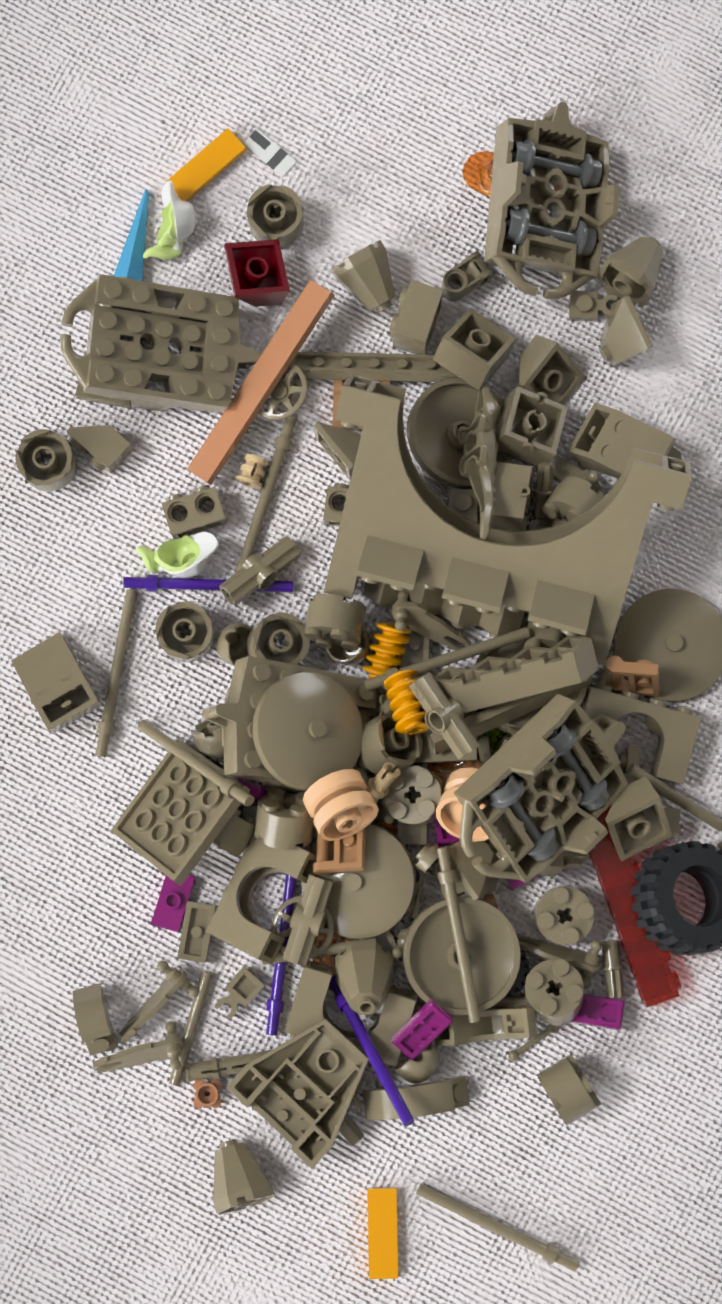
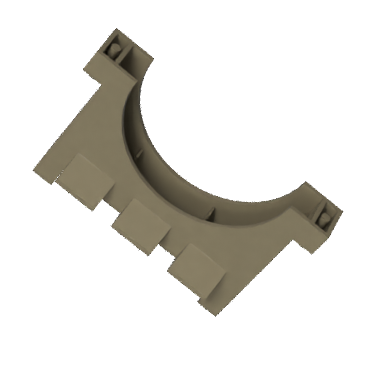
[324,374,692,666]

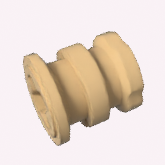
[235,454,269,489]

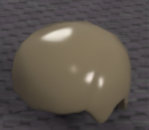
[216,622,252,666]
[326,627,371,666]
[395,1043,440,1084]

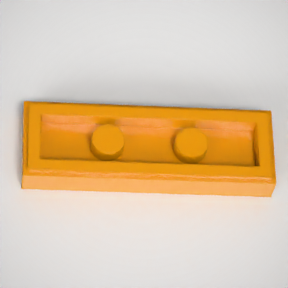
[166,128,247,202]
[367,1187,398,1279]

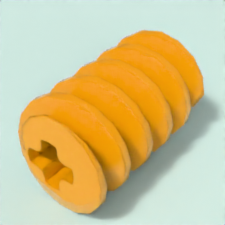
[362,622,412,679]
[384,670,429,735]

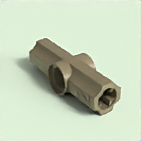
[219,536,301,606]
[409,673,480,760]
[283,874,334,966]

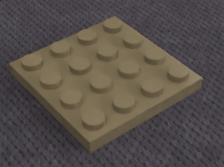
[110,738,250,886]

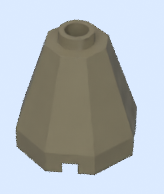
[596,237,663,308]
[330,240,395,313]
[335,942,394,1015]
[213,1139,275,1215]

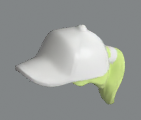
[143,180,197,259]
[135,532,219,578]

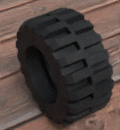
[631,841,722,956]

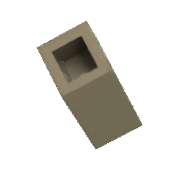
[66,425,134,474]

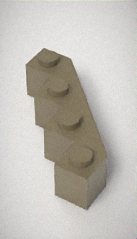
[362,582,524,637]
[434,635,599,713]

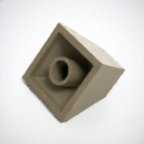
[599,295,653,366]
[519,335,585,405]
[314,422,361,480]
[605,776,673,861]
[448,839,499,901]

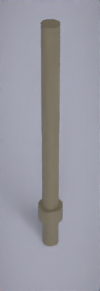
[234,416,297,574]
[95,589,137,758]
[364,627,530,691]
[138,720,254,807]
[437,846,481,1023]
[416,1183,580,1272]

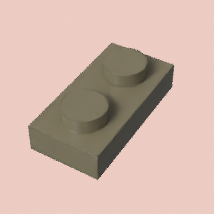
[177,901,216,963]

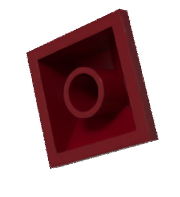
[224,239,290,307]

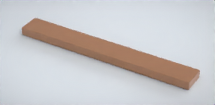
[187,279,335,485]

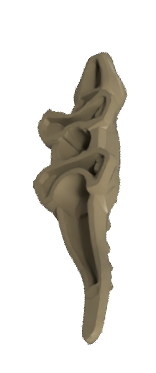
[457,386,501,540]

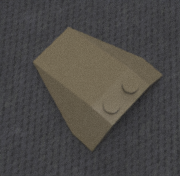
[226,1019,369,1169]

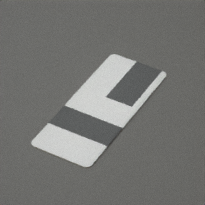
[243,129,296,177]

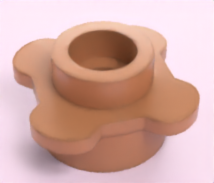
[193,1079,222,1109]

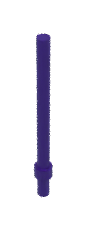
[123,574,293,592]
[266,874,297,1036]
[330,975,415,1127]

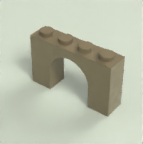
[581,683,701,784]
[206,831,317,965]
[285,961,417,1067]

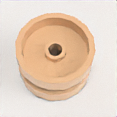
[436,767,489,842]
[303,769,379,841]

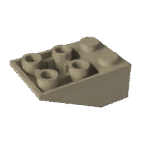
[568,403,676,479]
[11,632,103,733]

